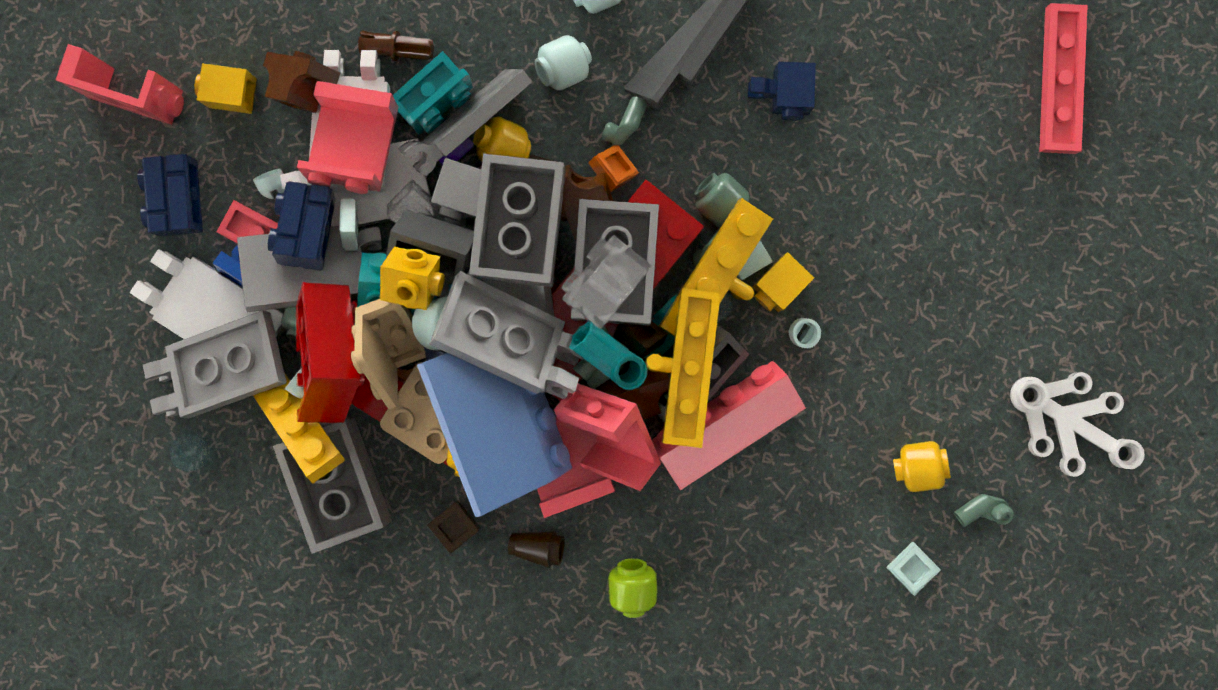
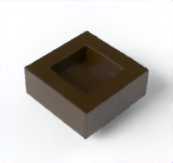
[613,320,668,359]
[427,500,481,554]

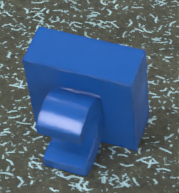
[213,245,243,288]

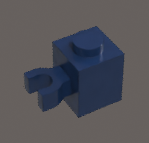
[747,62,816,121]

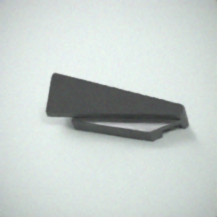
[624,0,750,111]

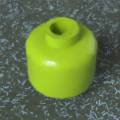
[608,558,657,618]

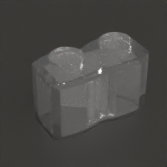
[561,235,652,331]

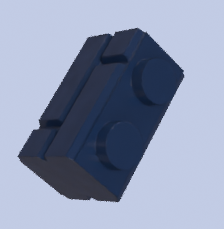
[137,154,203,236]
[268,181,336,271]

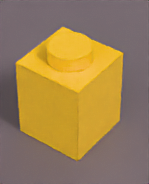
[194,63,257,114]
[752,252,814,312]

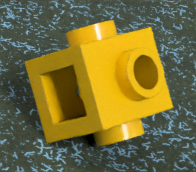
[380,247,445,310]

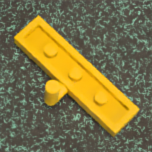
[659,198,773,336]
[645,288,721,448]
[253,372,345,484]

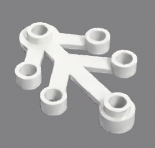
[1010,372,1144,477]

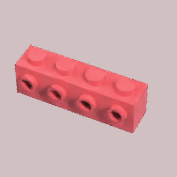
[652,361,806,490]

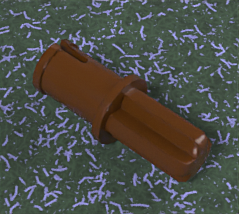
[358,31,434,61]

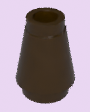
[508,531,565,568]

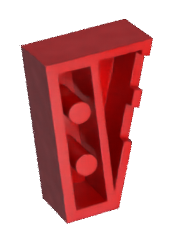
[296,282,365,423]

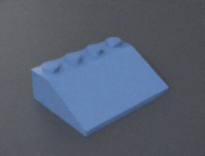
[417,353,572,517]

